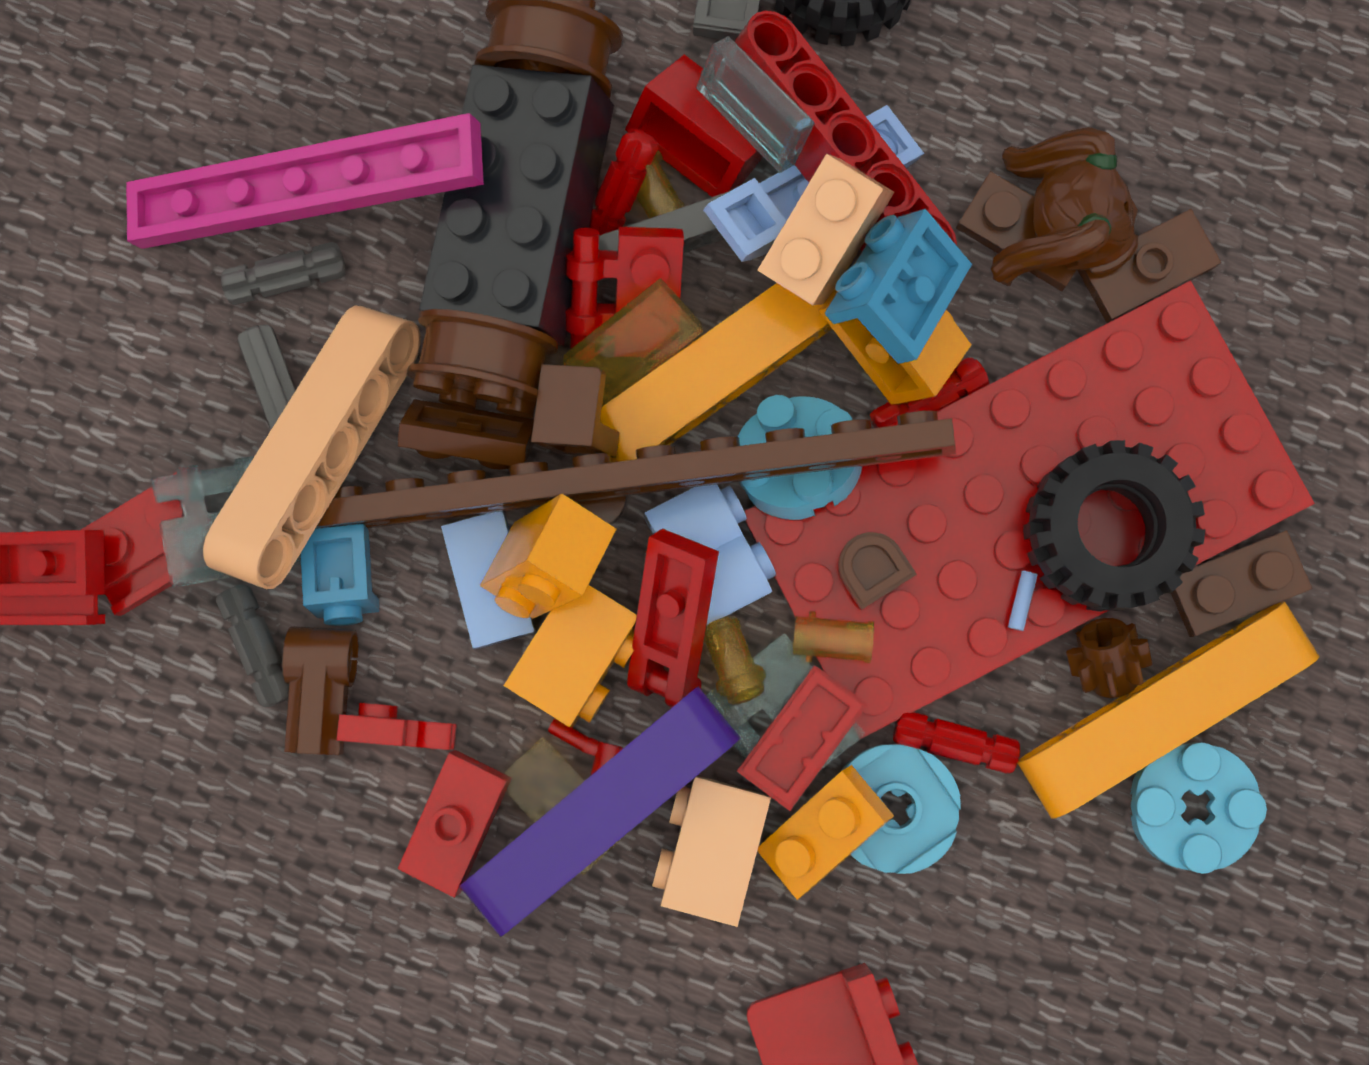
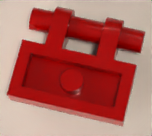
[566,226,684,356]

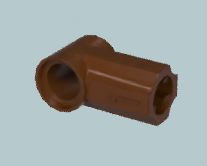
[282,626,359,755]

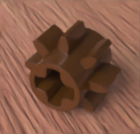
[1066,618,1153,698]

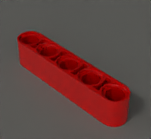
[723,10,957,252]

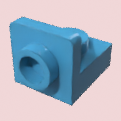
[301,524,380,626]

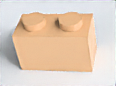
[757,154,894,305]
[652,776,771,927]

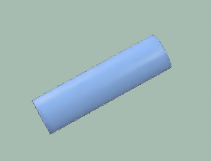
[1008,571,1038,631]

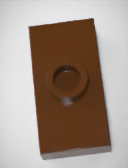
[1078,209,1222,323]

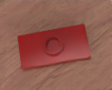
[736,665,868,811]
[398,750,512,898]

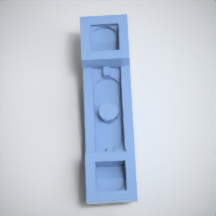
[703,105,924,262]

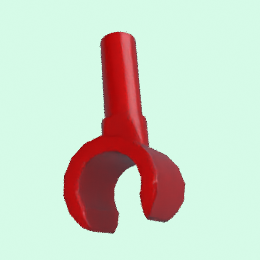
[548,719,623,776]

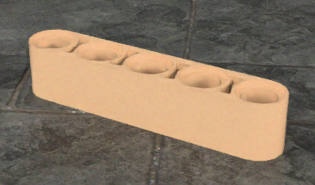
[203,305,420,590]

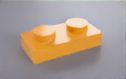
[757,765,894,900]

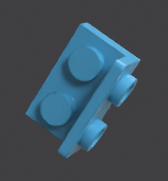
[825,209,972,364]

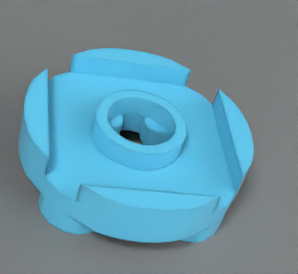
[738,395,862,520]
[1130,742,1267,874]
[841,744,961,874]

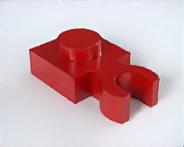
[336,703,457,750]

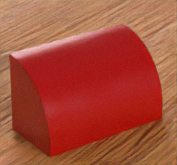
[625,54,775,197]

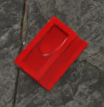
[81,471,213,616]
[0,530,105,625]

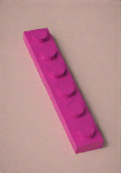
[126,113,484,249]

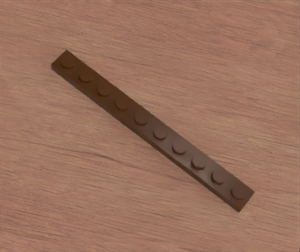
[315,411,956,529]

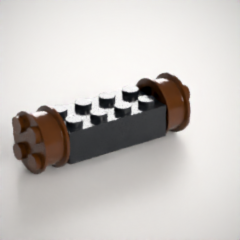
[407,0,623,418]

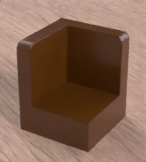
[531,365,620,458]

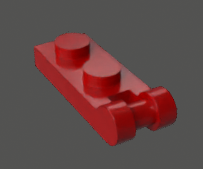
[627,529,719,708]

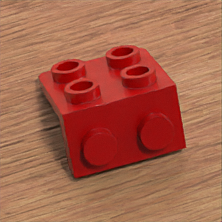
[746,963,918,1065]

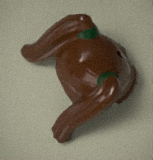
[990,127,1138,286]

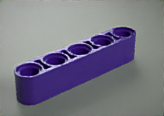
[459,686,741,937]

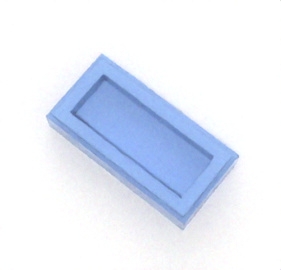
[441,511,536,649]

